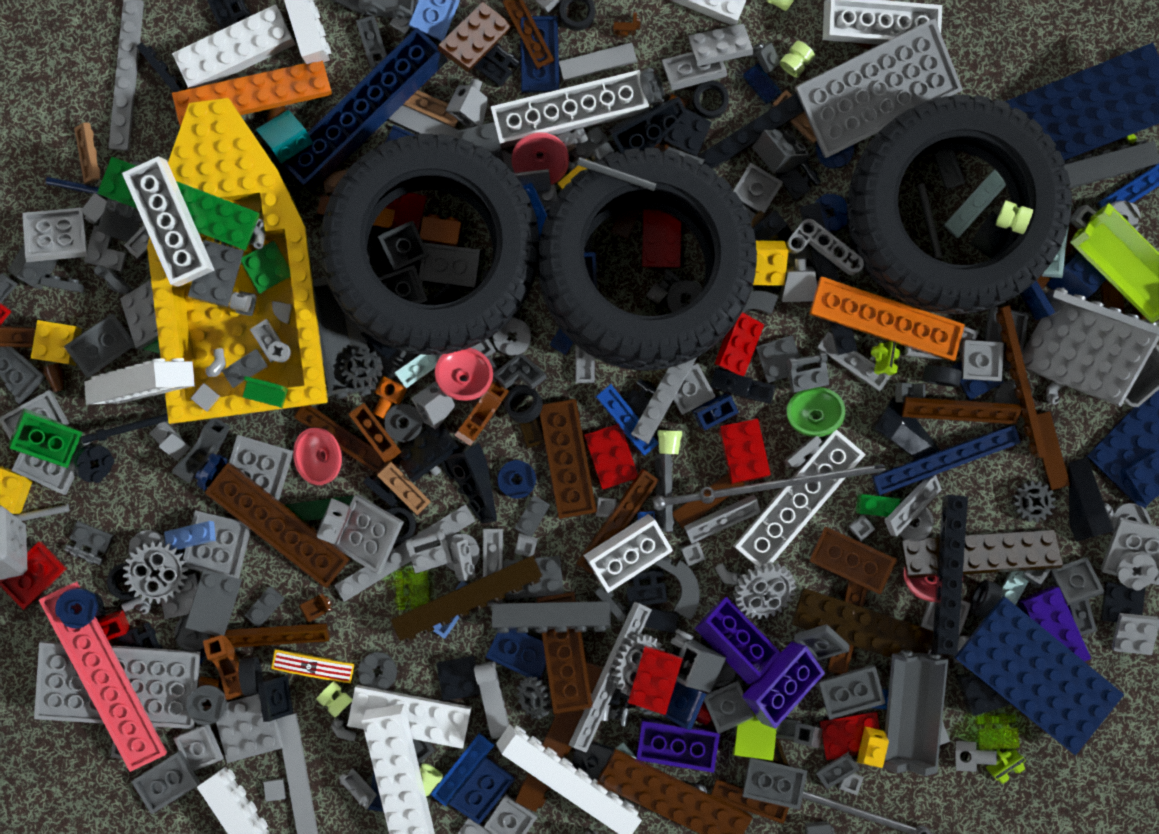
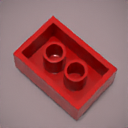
[719,419,771,485]

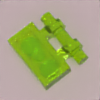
[393,570,430,610]
[975,713,1020,750]

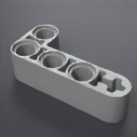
[786,219,864,275]
[474,661,509,739]

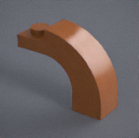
[455,380,509,446]
[203,635,244,700]

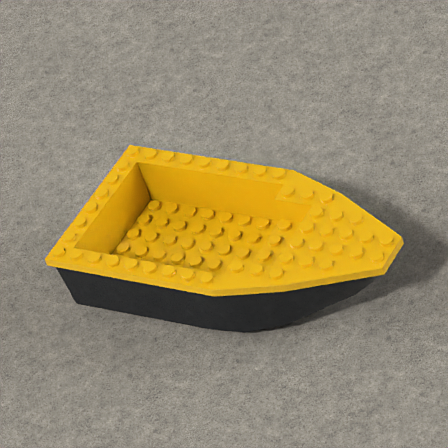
[147,98,329,424]

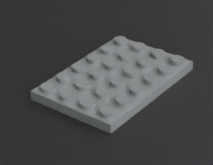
[1022,300,1159,407]

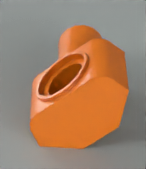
[373,375,408,419]

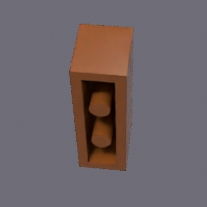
[349,403,401,464]

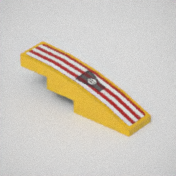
[271,649,355,683]

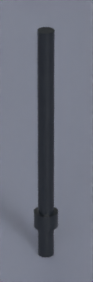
[81,413,168,444]

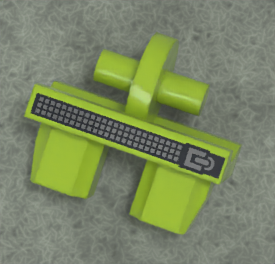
[871,341,900,376]
[986,748,1025,784]

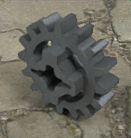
[340,347,383,389]
[1012,481,1056,522]
[517,676,552,719]

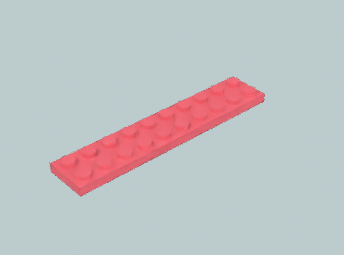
[39,581,167,772]

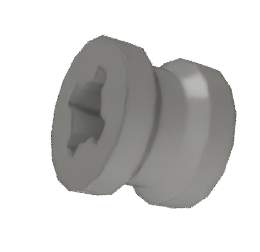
[267,341,291,363]
[670,628,694,648]

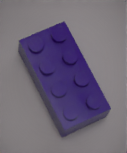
[1018,586,1091,662]
[694,597,780,685]
[742,641,825,729]
[636,718,720,773]

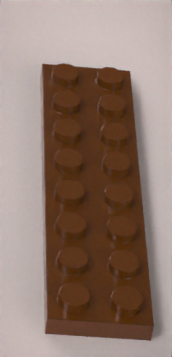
[205,462,351,588]
[597,749,753,834]

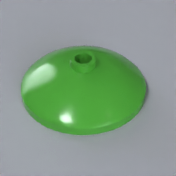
[787,387,845,437]

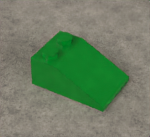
[9,408,82,468]

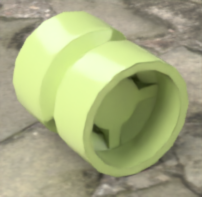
[779,41,815,78]
[996,200,1033,234]
[316,681,353,718]

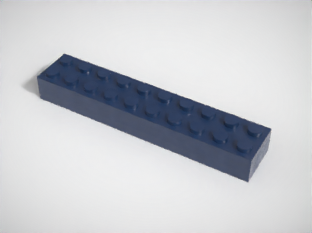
[282,28,448,193]

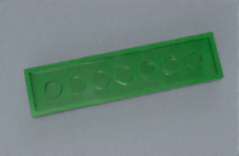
[97,157,260,251]

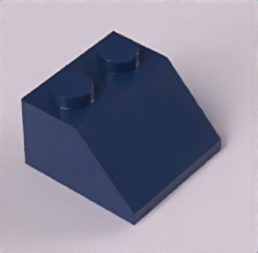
[1046,253,1106,300]

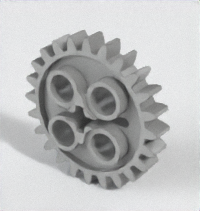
[123,540,189,604]
[733,562,796,619]
[611,633,665,696]

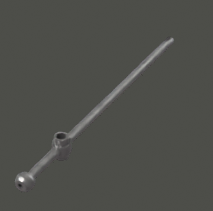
[653,464,885,510]
[802,791,934,834]

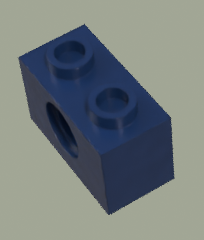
[692,393,739,430]

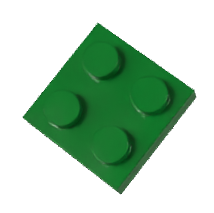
[241,240,291,294]

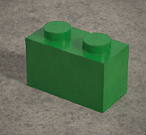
[856,494,900,517]

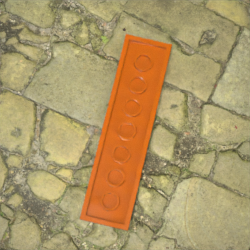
[172,61,332,127]
[809,277,965,362]

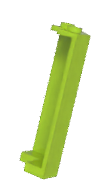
[1070,203,1159,323]

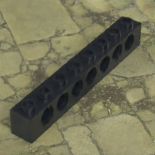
[932,494,968,655]

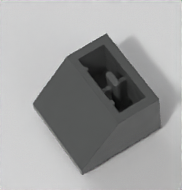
[752,129,811,173]
[676,640,726,693]

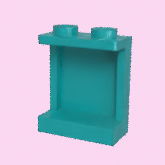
[256,110,313,163]

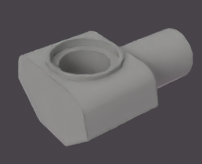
[956,741,997,772]

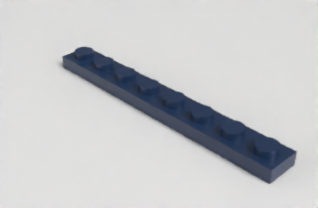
[872,424,1020,495]

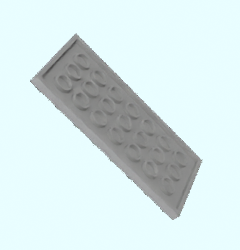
[794,18,963,158]
[34,641,201,729]

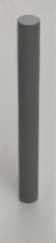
[577,157,657,191]

